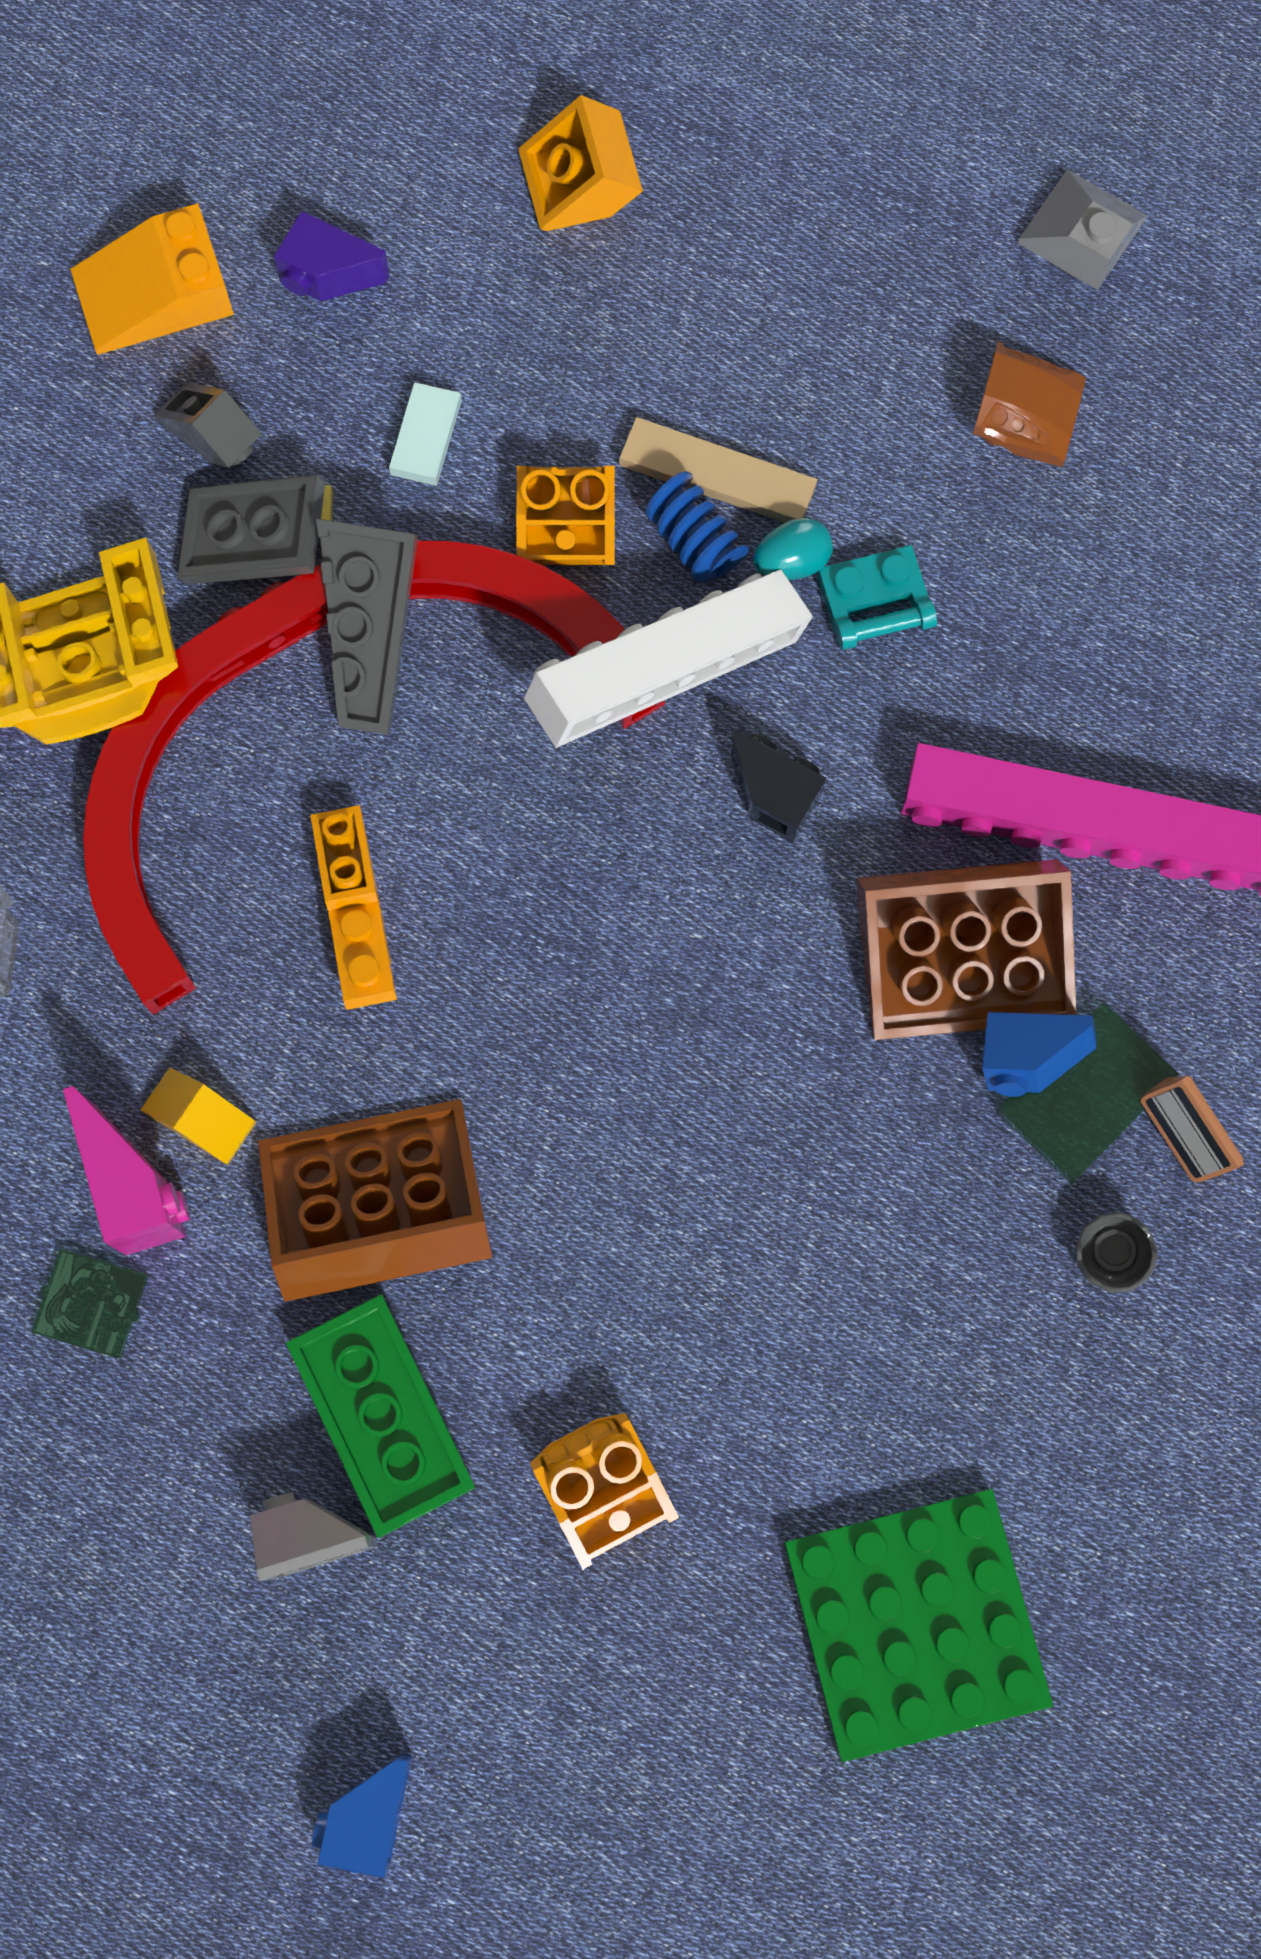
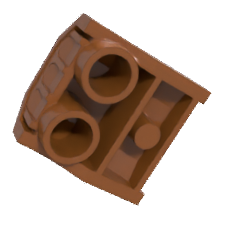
[972,341,1086,467]

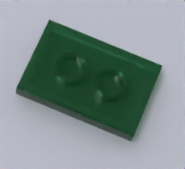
[996,1003,1179,1184]

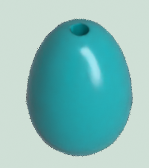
[753,518,833,580]

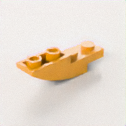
[310,805,397,1010]

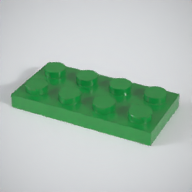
[286,1294,476,1538]

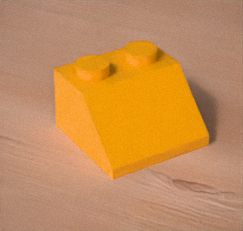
[518,95,643,231]

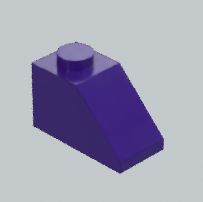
[274,211,390,301]

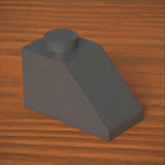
[154,382,262,468]

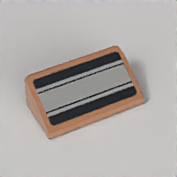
[1140,1076,1245,1182]

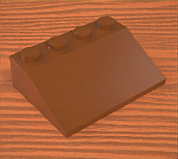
[856,859,1077,1040]
[258,1099,493,1302]

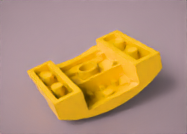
[0,537,178,745]

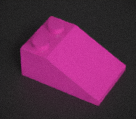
[63,1086,190,1256]

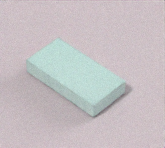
[389,382,462,486]

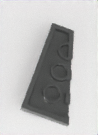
[316,519,418,735]

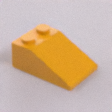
[70,203,234,355]

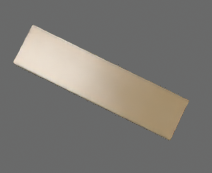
[619,417,818,523]

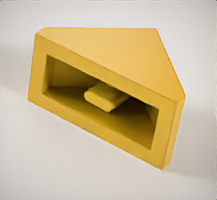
[141,1067,256,1166]

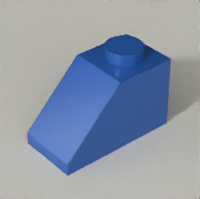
[982,1012,1097,1097]
[312,1754,412,1878]

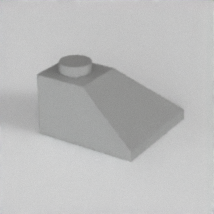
[1018,169,1147,290]
[250,1492,379,1581]

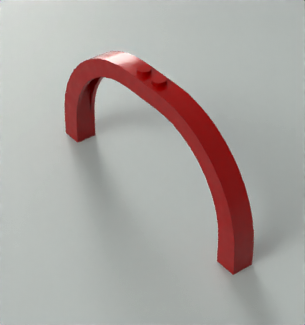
[83,541,665,1015]

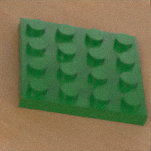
[784,1489,1054,1763]

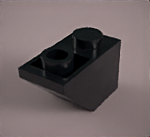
[731,730,827,843]

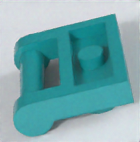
[817,545,937,651]

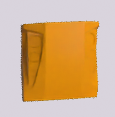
[516,466,615,565]
[530,1413,679,1569]

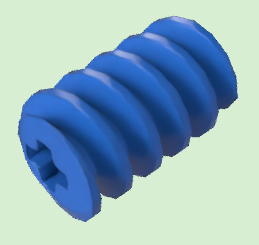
[645,471,749,583]

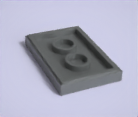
[177,475,325,585]

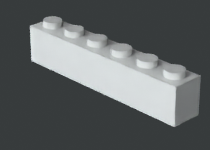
[524,569,813,748]

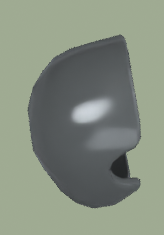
[1076,1212,1158,1293]

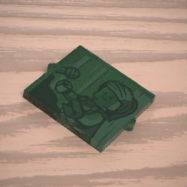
[31,1249,149,1359]

